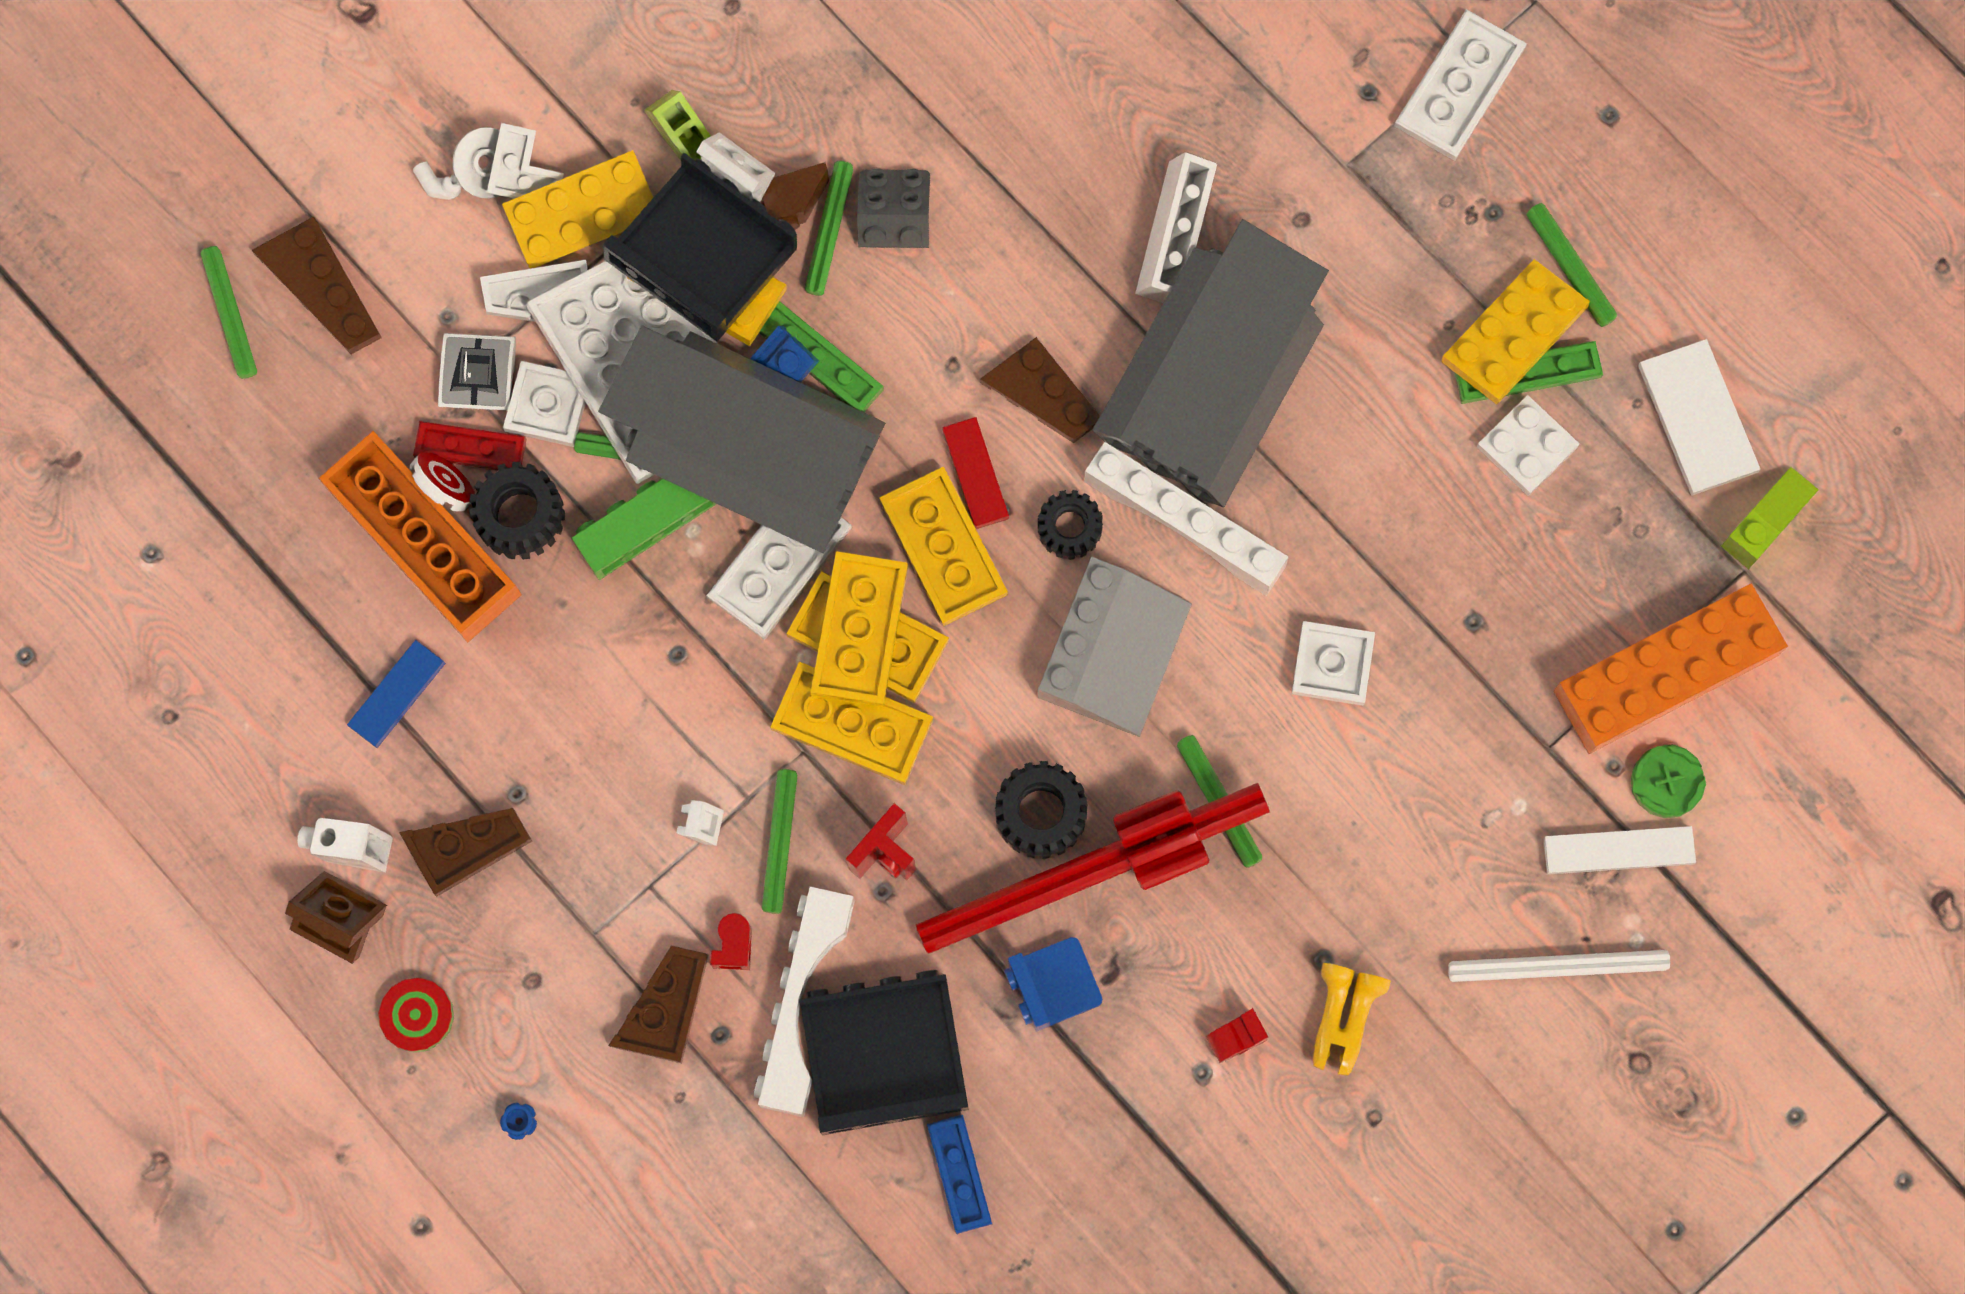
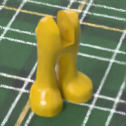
[1313,963,1391,1076]

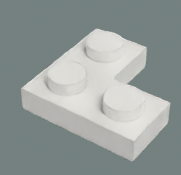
[487,123,564,199]

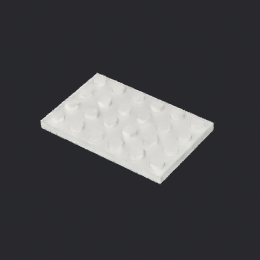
[527,261,717,484]

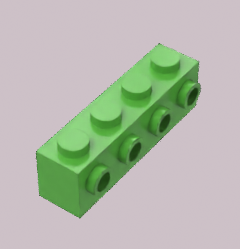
[572,479,716,580]

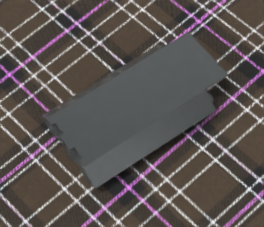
[1093,219,1329,507]
[598,325,886,554]

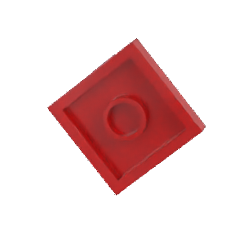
[845,803,916,880]

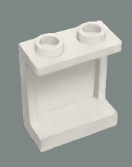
[697,132,775,202]

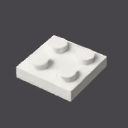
[503,361,586,447]
[1476,395,1580,496]
[1292,621,1375,706]

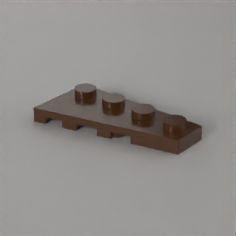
[252,217,382,355]

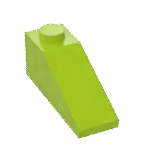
[644,90,711,160]
[1721,467,1819,570]

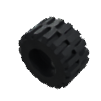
[469,462,565,560]
[995,761,1088,859]

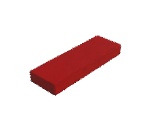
[942,417,1009,529]
[413,421,527,470]

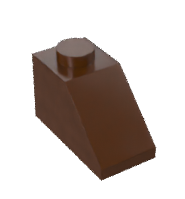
[762,162,829,230]

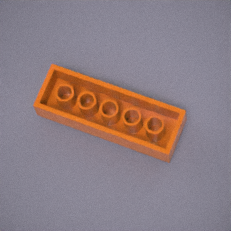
[319,431,522,643]
[1553,583,1788,754]

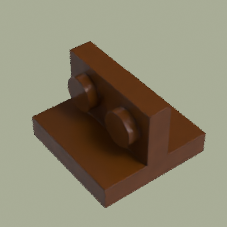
[285,871,387,964]

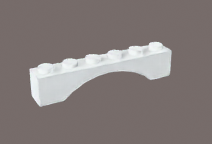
[1084,442,1289,596]
[754,887,855,1117]

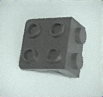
[857,169,930,248]

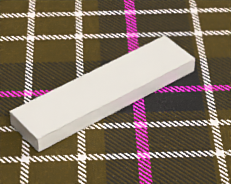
[1543,826,1696,875]

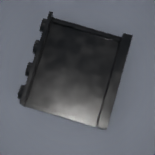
[603,153,797,342]
[799,970,969,1136]

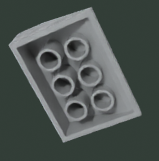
[1038,557,1192,737]

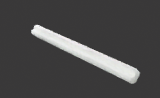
[1448,950,1670,982]

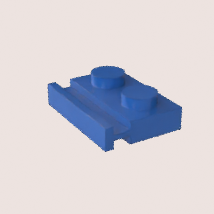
[750,326,819,383]

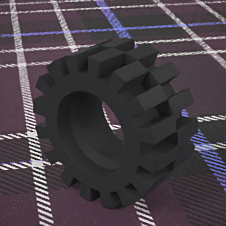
[1038,490,1103,560]

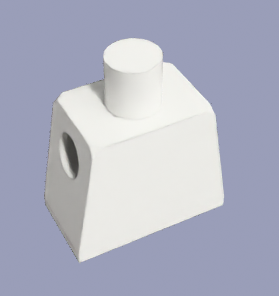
[297,818,393,873]

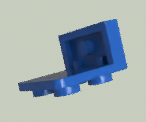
[1004,937,1103,1032]

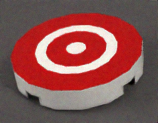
[410,452,475,511]

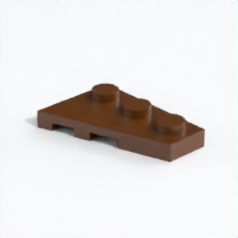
[980,337,1100,443]
[399,808,532,897]
[608,946,709,1064]

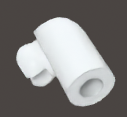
[413,162,461,200]

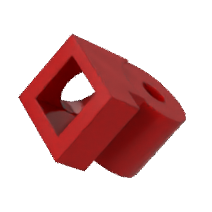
[710,913,752,970]
[1206,1008,1269,1063]

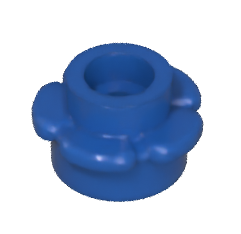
[500,1103,537,1140]

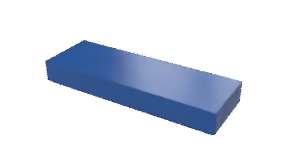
[347,640,446,748]
[927,1115,992,1234]

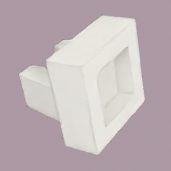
[676,800,724,846]

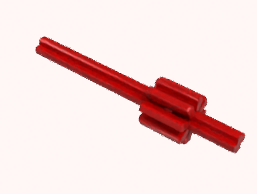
[916,783,1270,954]

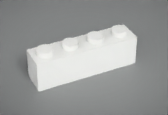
[1135,152,1217,303]

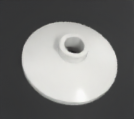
[452,127,500,198]

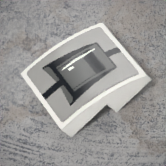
[438,333,516,410]

